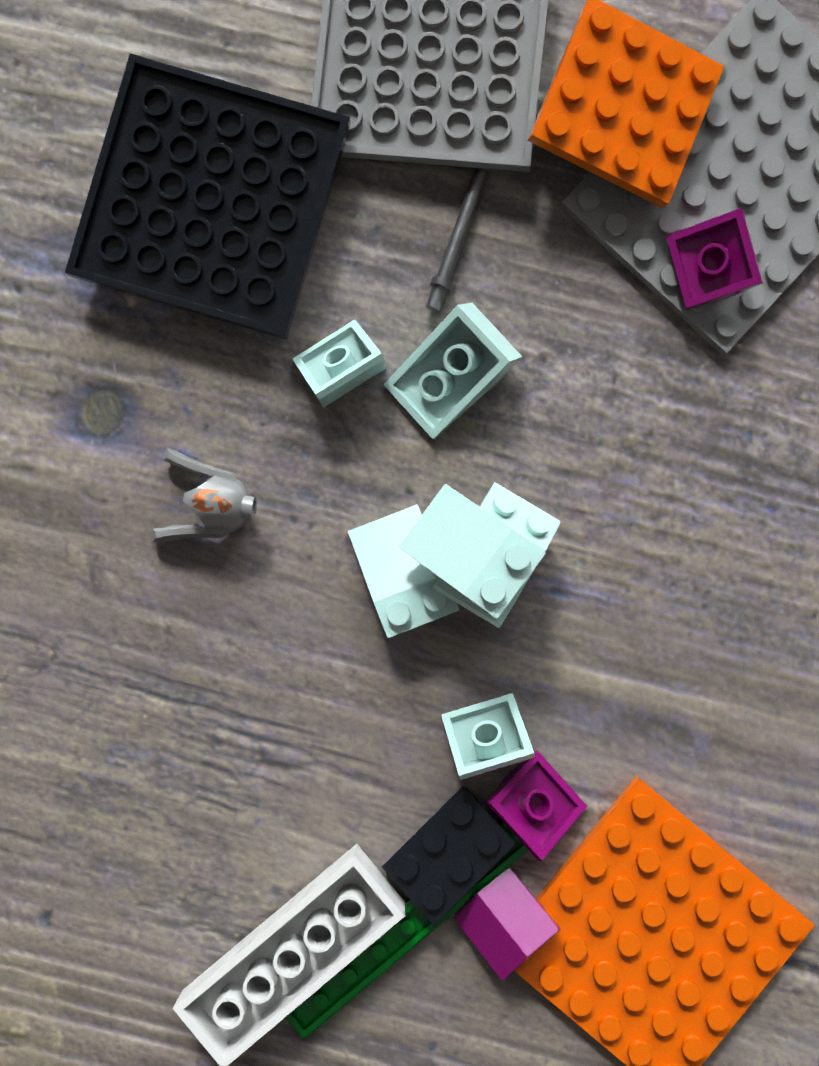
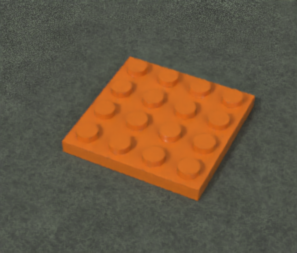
[527,0,724,208]

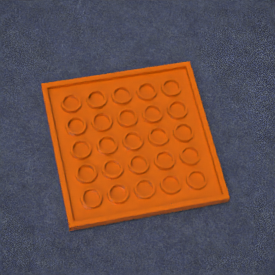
[514,776,815,1066]

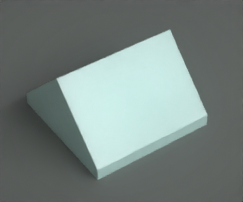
[293,320,386,408]
[441,693,535,780]

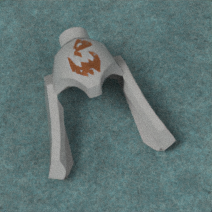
[151,448,257,543]

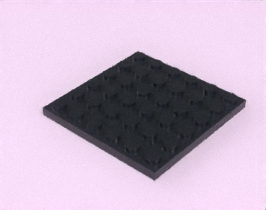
[65,53,351,340]

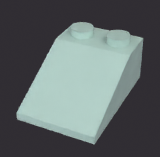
[384,303,522,439]
[432,482,561,628]
[398,484,546,619]
[348,505,459,638]

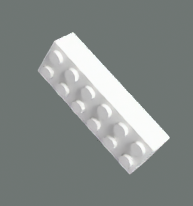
[172,844,405,1066]

